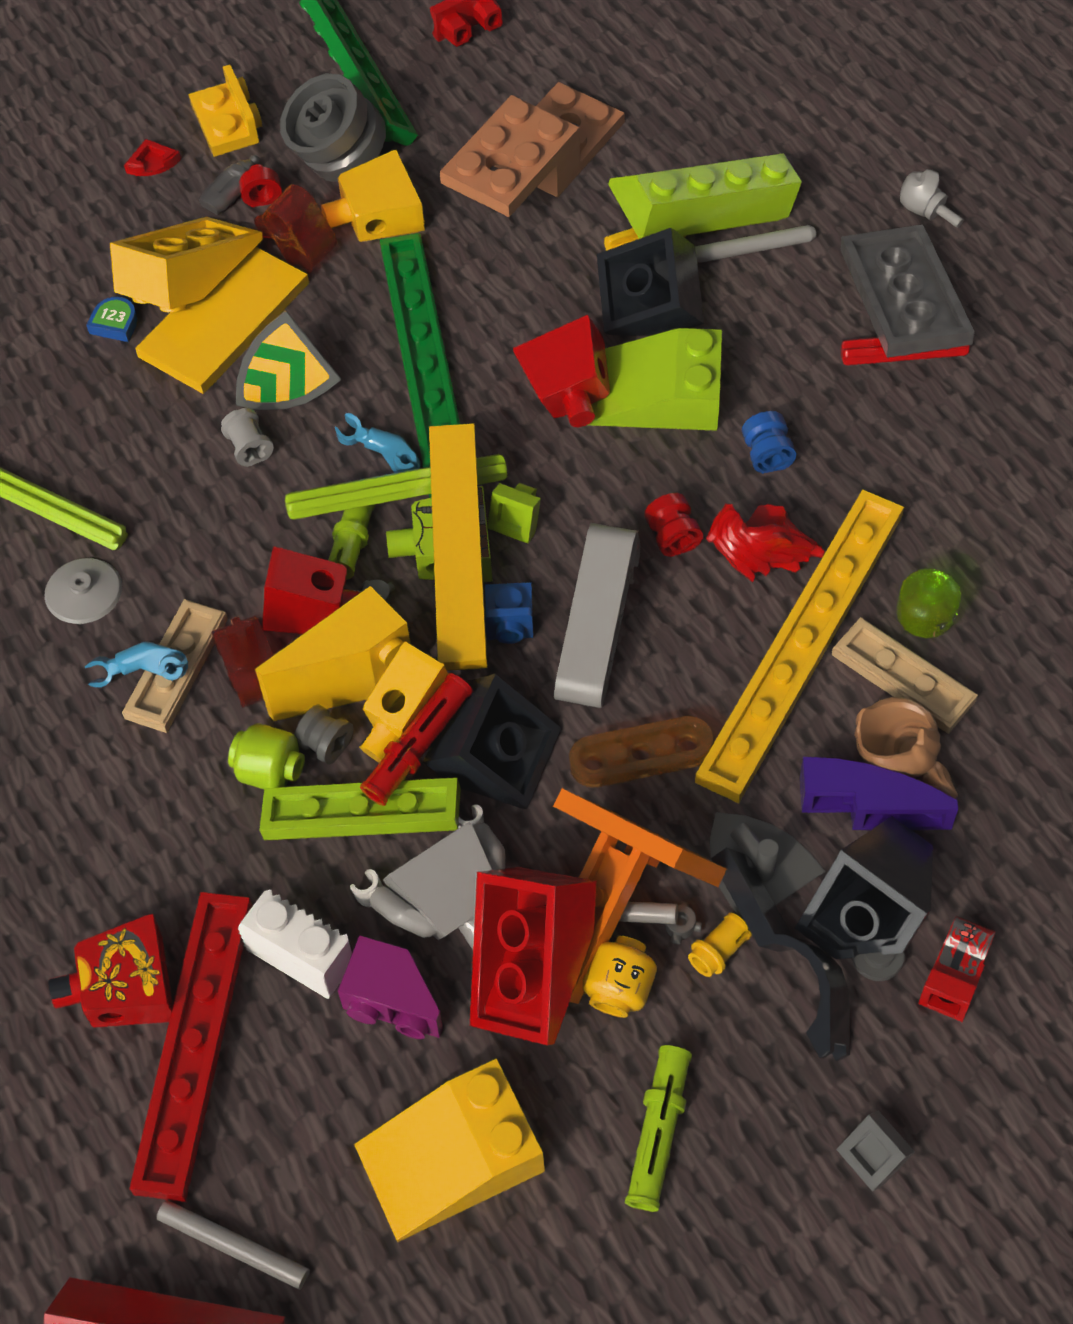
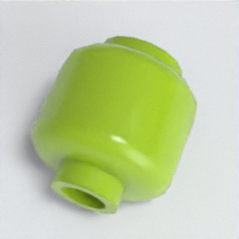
[228,723,305,789]

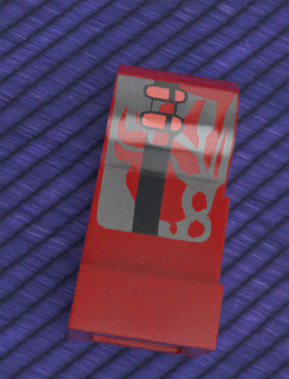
[918,915,996,1022]

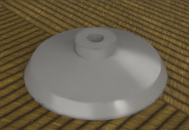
[45,558,122,624]

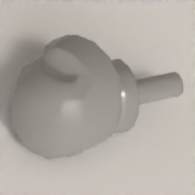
[900,169,964,228]

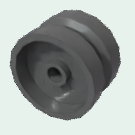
[280,73,386,182]

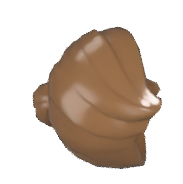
[855,697,958,799]

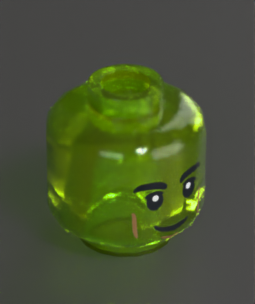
[896,568,962,638]

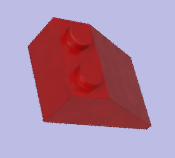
[470,867,597,1046]

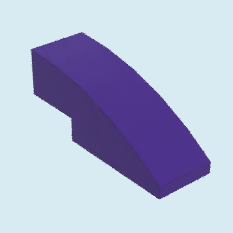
[799,757,958,830]

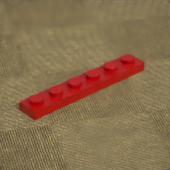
[129,892,253,1202]

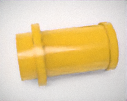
[688,913,752,977]

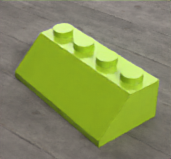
[608,153,802,239]

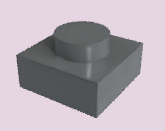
[836,1110,915,1192]

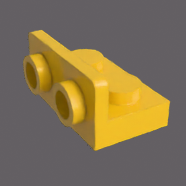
[188,64,262,157]

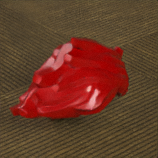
[706,503,825,583]

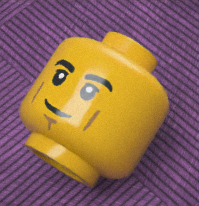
[583,936,657,1018]

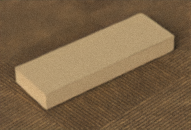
[122,599,228,733]
[832,617,978,734]

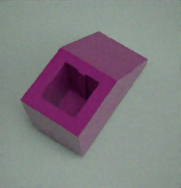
[338,935,443,1039]

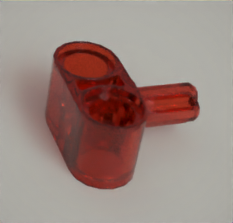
[254,184,337,274]
[211,615,274,708]

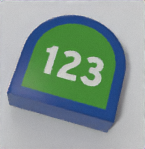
[86,297,138,342]

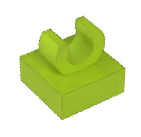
[487,483,541,544]

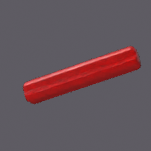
[840,337,970,366]

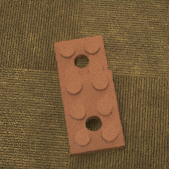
[440,82,625,217]

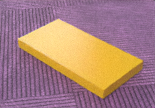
[135,247,309,394]

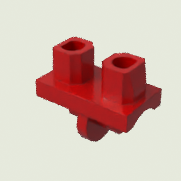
[430,0,502,47]

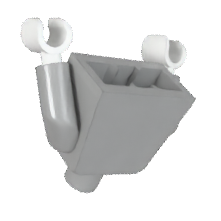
[350,804,505,950]

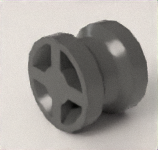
[294,704,353,765]

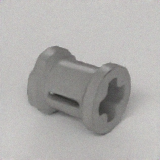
[221,408,274,467]

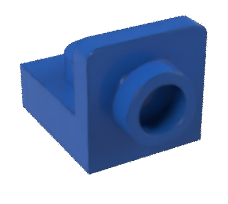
[485,583,533,644]

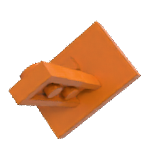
[553,788,727,1004]

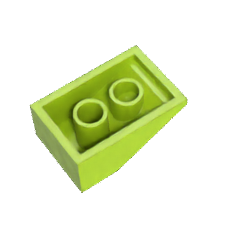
[588,328,722,430]

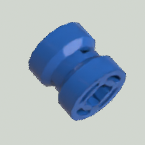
[742,411,797,474]

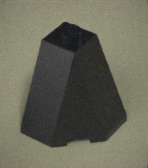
[795,816,933,960]

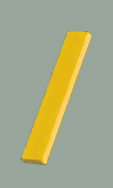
[429,424,487,671]

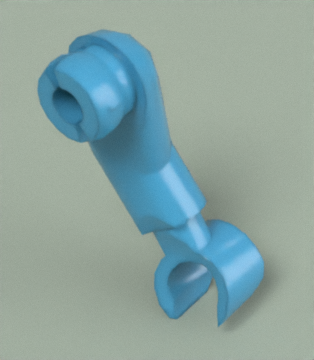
[335,413,420,473]
[85,641,188,687]

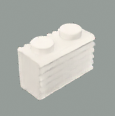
[238,890,352,999]

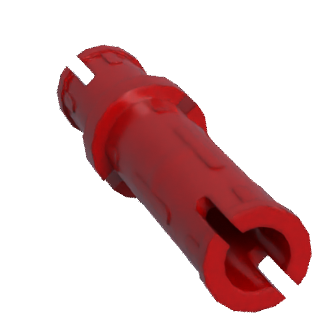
[360,673,473,806]

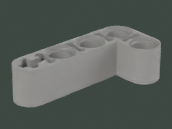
[554,523,641,708]

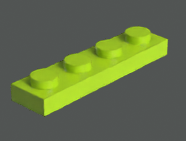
[259,778,461,840]

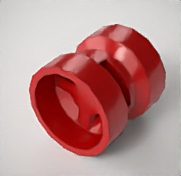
[645,493,703,557]

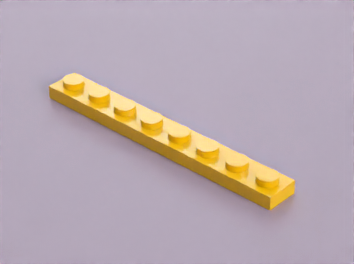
[695,489,904,804]

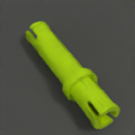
[625,1045,692,1212]

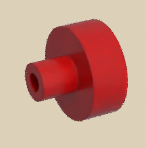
[239,164,282,207]

